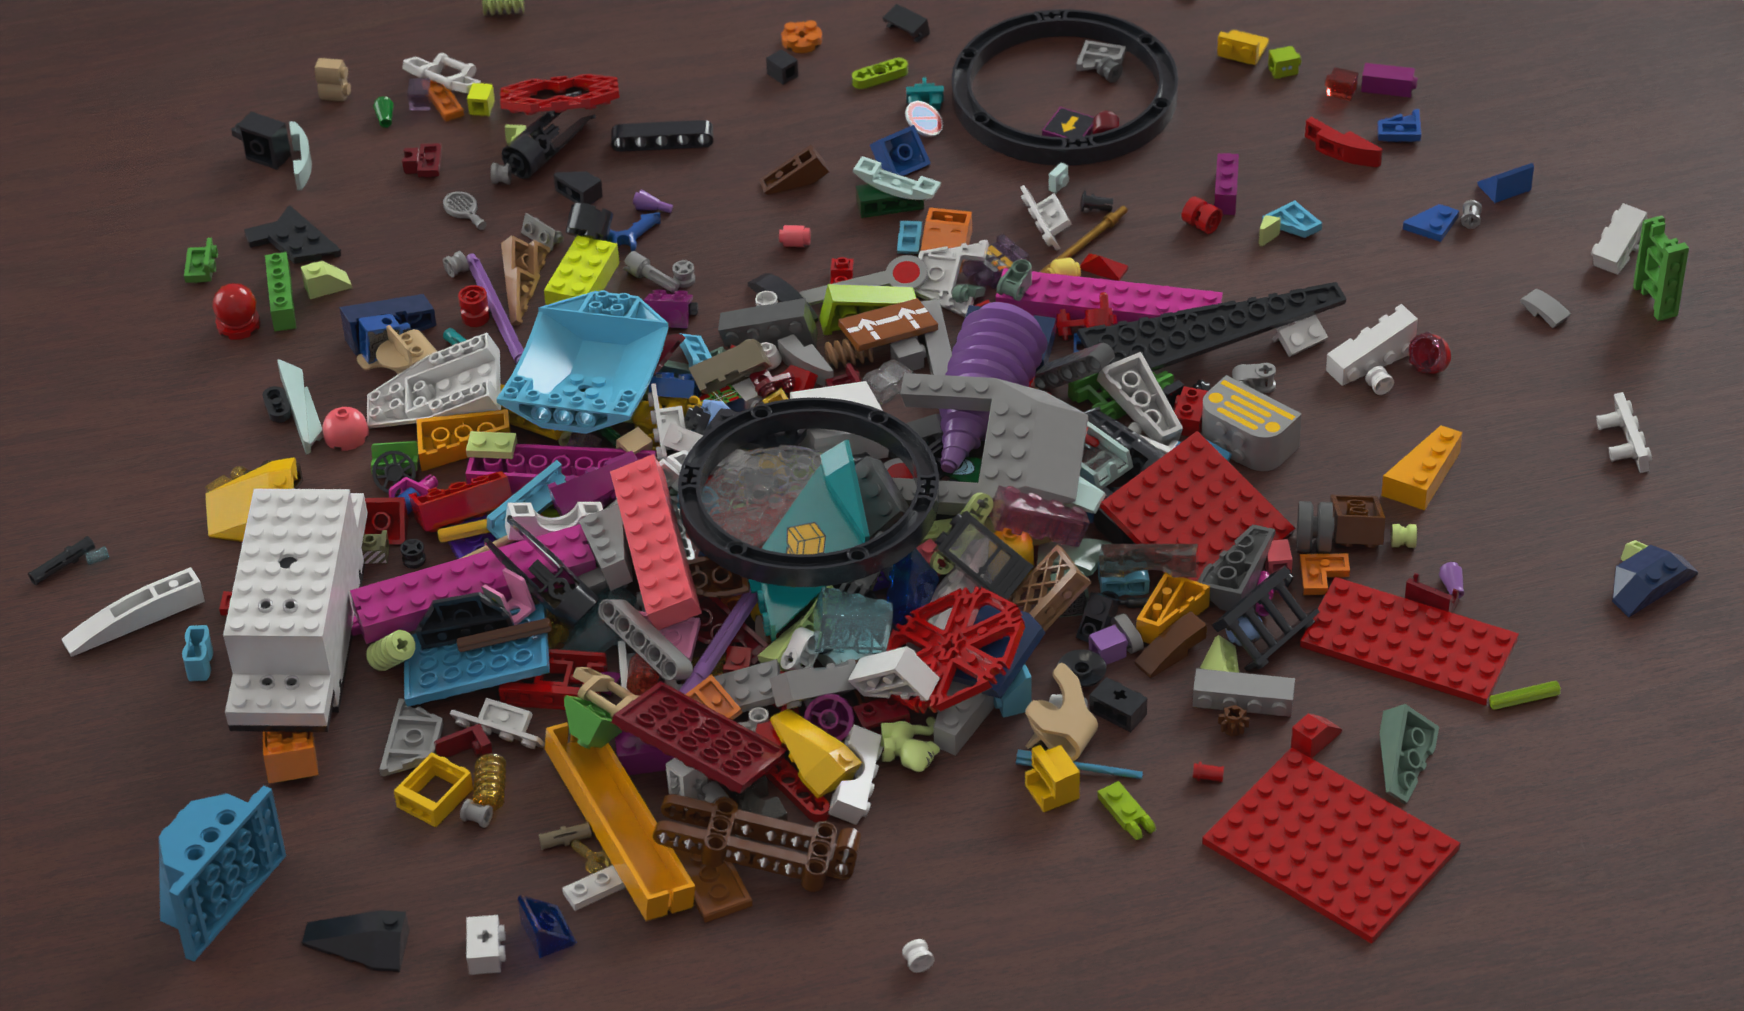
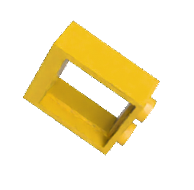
[394,752,473,827]

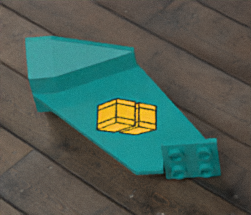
[748,440,870,643]

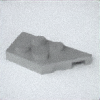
[379,699,444,776]

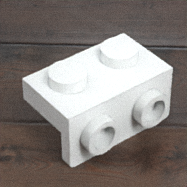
[1272,315,1328,357]

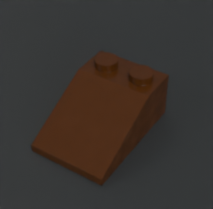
[1330,494,1386,548]

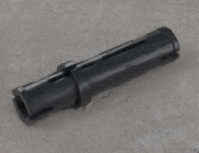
[28,536,95,585]

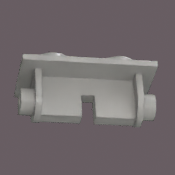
[521,213,564,251]

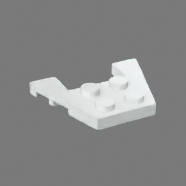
[914,240,989,317]

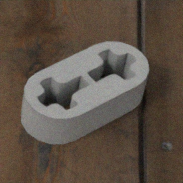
[1111,613,1144,654]

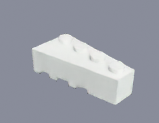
[1326,304,1418,386]

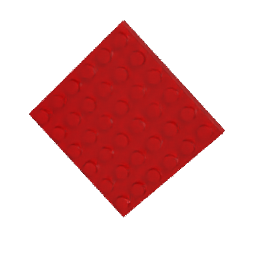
[1100,431,1296,582]

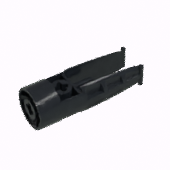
[501,91,596,179]
[1084,406,1165,480]
[484,515,600,631]

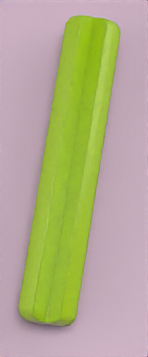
[1489,681,1561,710]

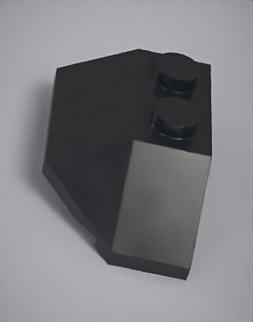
[415,592,514,650]

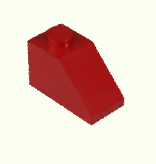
[1291,713,1342,758]

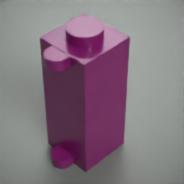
[1361,63,1418,98]

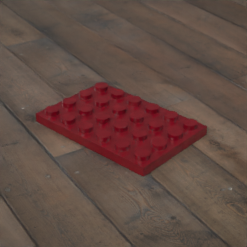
[611,681,787,793]

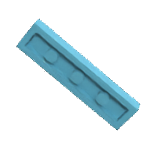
[487,460,566,539]

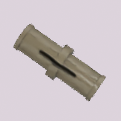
[538,822,592,850]

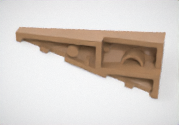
[501,236,550,325]

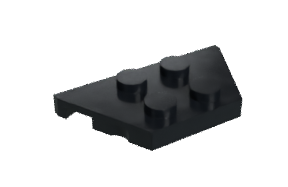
[268,205,341,264]

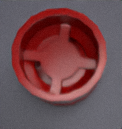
[1181,196,1223,234]
[458,285,490,327]

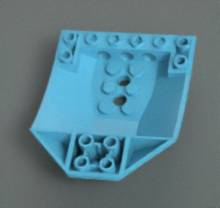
[496,290,669,434]

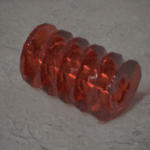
[627,653,659,696]

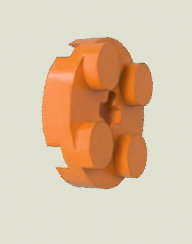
[781,20,822,53]

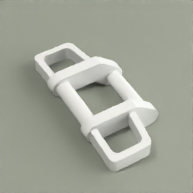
[402,53,481,93]

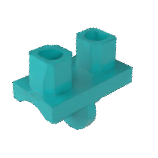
[906,77,944,110]

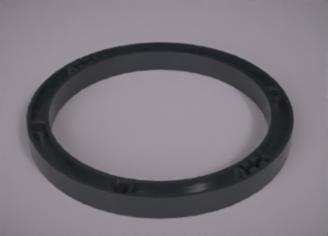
[951,9,1178,166]
[678,397,939,587]

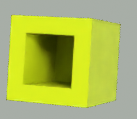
[467,83,495,116]

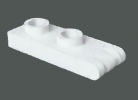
[562,865,625,911]

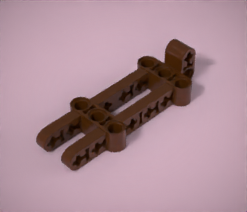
[653,794,862,892]

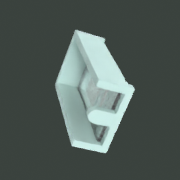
[1080,421,1133,490]

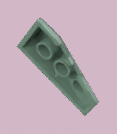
[1379,704,1439,804]

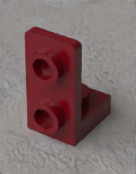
[434,723,494,763]

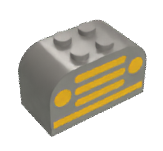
[1201,375,1302,471]

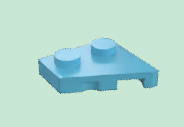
[1262,201,1322,238]

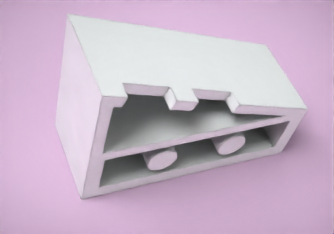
[1591,203,1647,275]
[848,646,940,701]

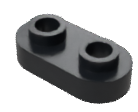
[262,386,292,423]

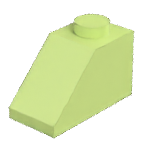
[301,261,352,299]

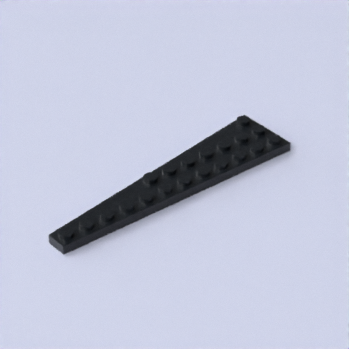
[1077,282,1347,373]

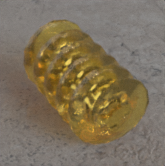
[473,754,507,810]

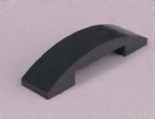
[747,273,819,322]

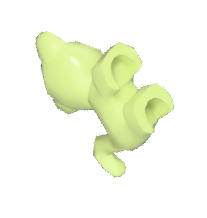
[880,717,940,772]

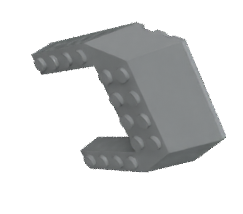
[892,373,1088,520]

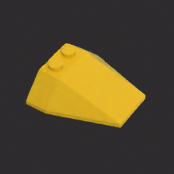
[206,457,297,542]

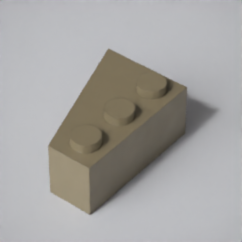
[689,339,772,394]

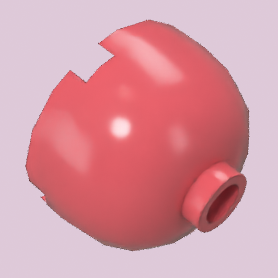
[322,407,369,451]

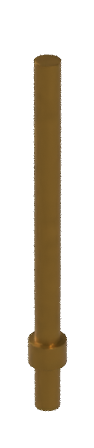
[1039,206,1128,273]

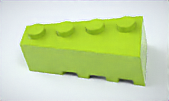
[819,284,916,335]

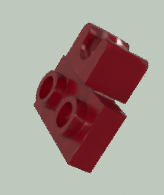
[402,143,442,177]

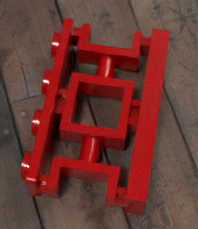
[499,649,608,710]

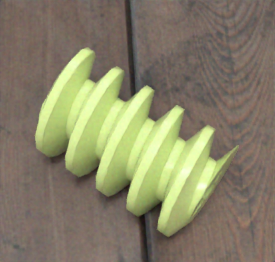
[482,0,524,15]
[366,630,415,671]

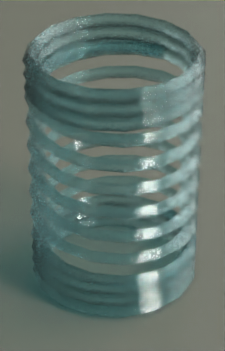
[85,546,109,565]

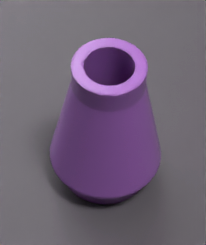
[1439,562,1465,599]

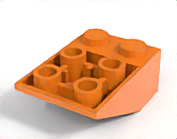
[921,208,972,274]
[262,732,318,784]

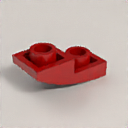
[830,257,854,284]

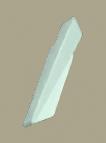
[277,359,323,454]

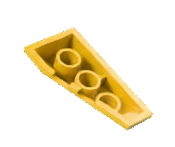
[770,709,862,799]

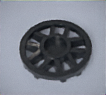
[372,451,416,494]

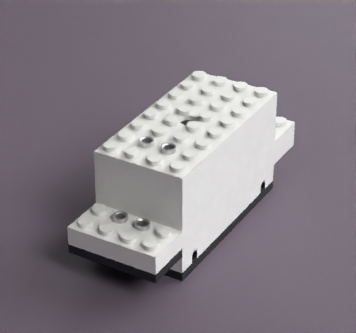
[223,489,368,732]

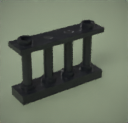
[1212,566,1320,671]

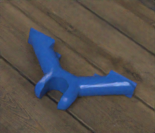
[607,212,661,252]

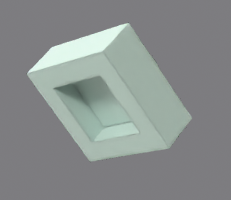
[1049,163,1069,193]

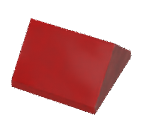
[364,497,409,544]

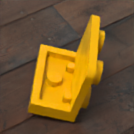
[1217,30,1269,65]

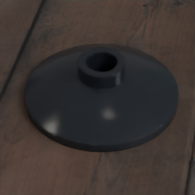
[1058,649,1106,687]

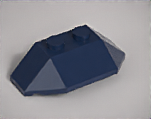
[1612,545,1698,618]

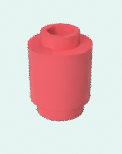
[779,225,811,247]

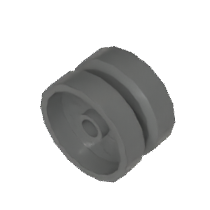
[1297,501,1334,554]

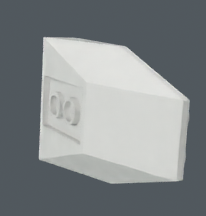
[367,333,501,429]

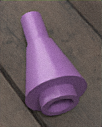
[633,189,673,213]

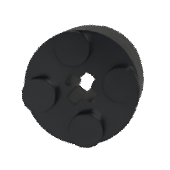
[565,203,614,241]

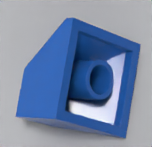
[870,125,931,176]

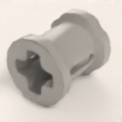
[1461,200,1482,229]
[460,799,493,828]

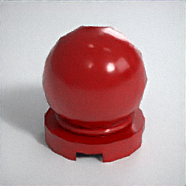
[212,283,261,340]

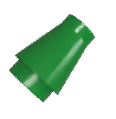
[373,96,394,128]

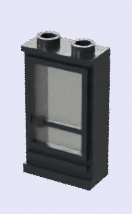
[933,511,1034,600]

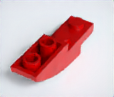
[1305,116,1382,167]

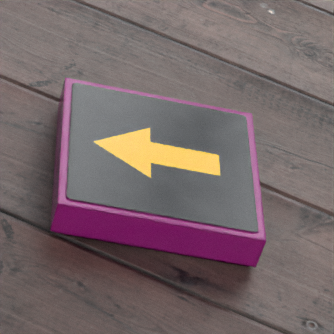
[1042,107,1094,137]

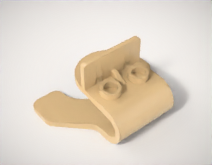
[357,325,438,374]
[1026,663,1098,761]

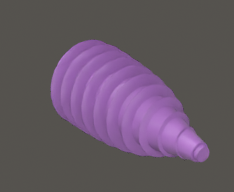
[939,302,1048,473]

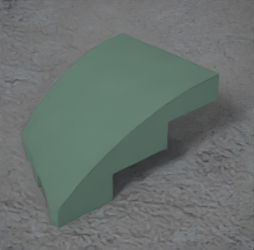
[1037,538,1114,577]

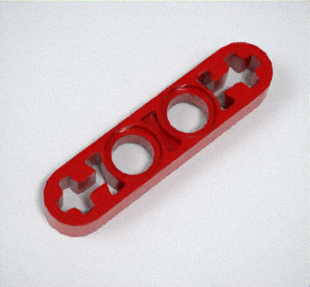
[764,758,830,823]

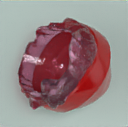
[1408,332,1451,374]

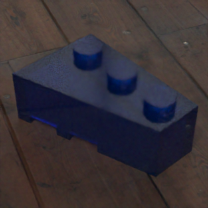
[886,548,940,626]

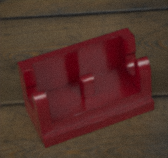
[1405,573,1459,613]

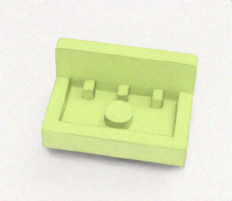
[466,431,518,459]

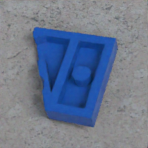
[1377,109,1421,142]
[1403,204,1459,242]

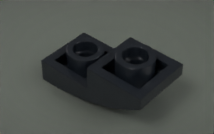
[684,403,711,435]

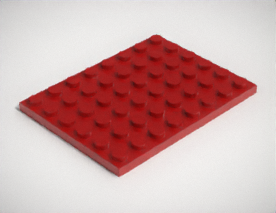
[1202,747,1460,944]

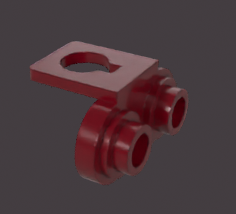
[749,370,795,398]

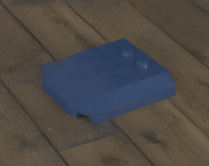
[952,605,1045,699]

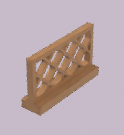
[1008,544,1091,631]

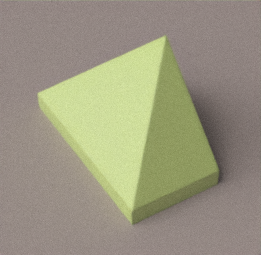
[1200,635,1239,673]

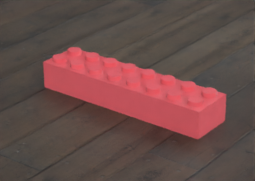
[610,454,702,631]

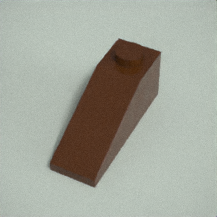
[759,145,829,195]

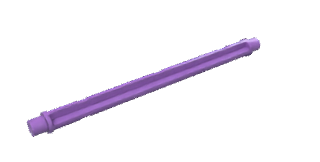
[466,253,524,364]

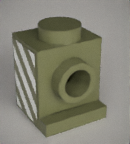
[361,530,390,564]

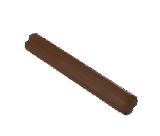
[457,618,552,652]

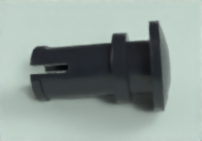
[1080,191,1113,212]

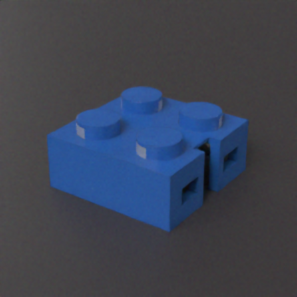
[648,372,702,398]

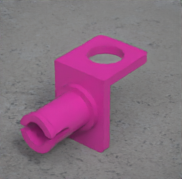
[389,474,438,498]

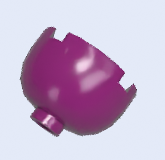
[804,694,855,741]

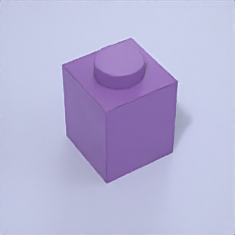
[1089,625,1128,665]

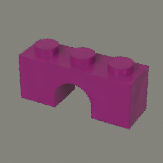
[1214,153,1239,215]

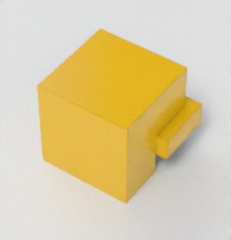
[1025,745,1080,812]

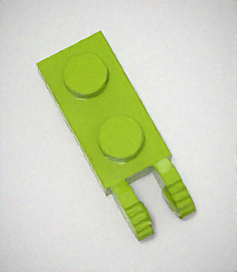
[1097,781,1156,840]

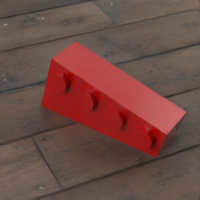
[408,471,513,532]

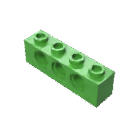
[265,252,296,331]

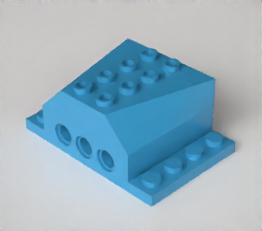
[159,785,286,962]

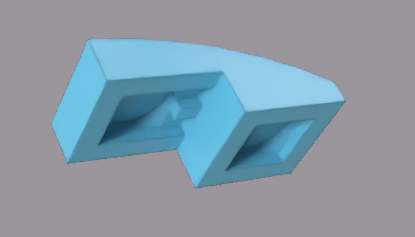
[897,221,922,254]

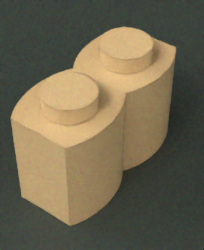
[315,58,351,101]

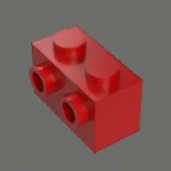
[1173,386,1208,436]

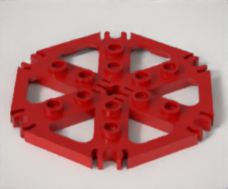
[884,587,1025,713]

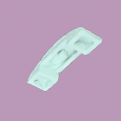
[290,121,312,190]
[853,156,941,200]

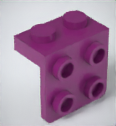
[643,290,693,328]

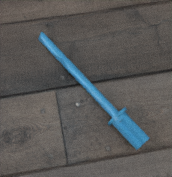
[1016,749,1143,779]

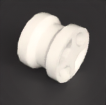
[1365,366,1394,395]
[902,939,934,973]

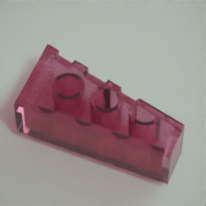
[990,485,1090,547]

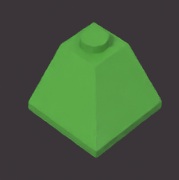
[564,695,622,749]

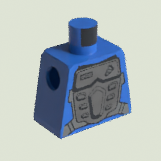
[359,314,411,364]

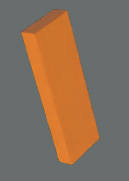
[422,80,464,122]

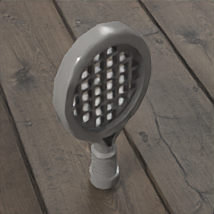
[443,192,487,230]

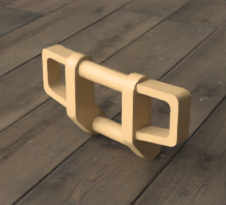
[573,667,640,718]

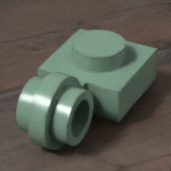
[952,284,986,303]

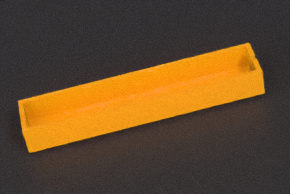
[545,722,695,921]

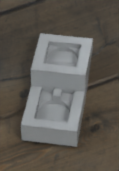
[1520,289,1571,328]

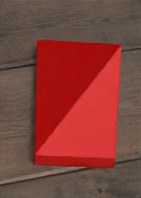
[1080,253,1129,281]

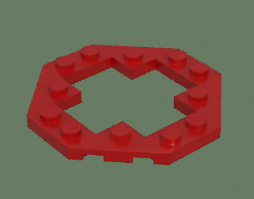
[500,74,619,115]

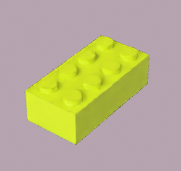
[544,235,619,305]

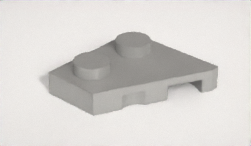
[1076,40,1126,71]

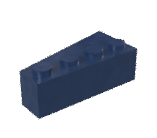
[339,294,437,356]

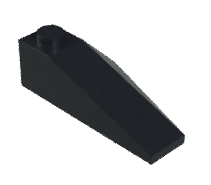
[302,910,409,972]

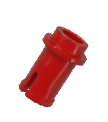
[1192,761,1224,782]

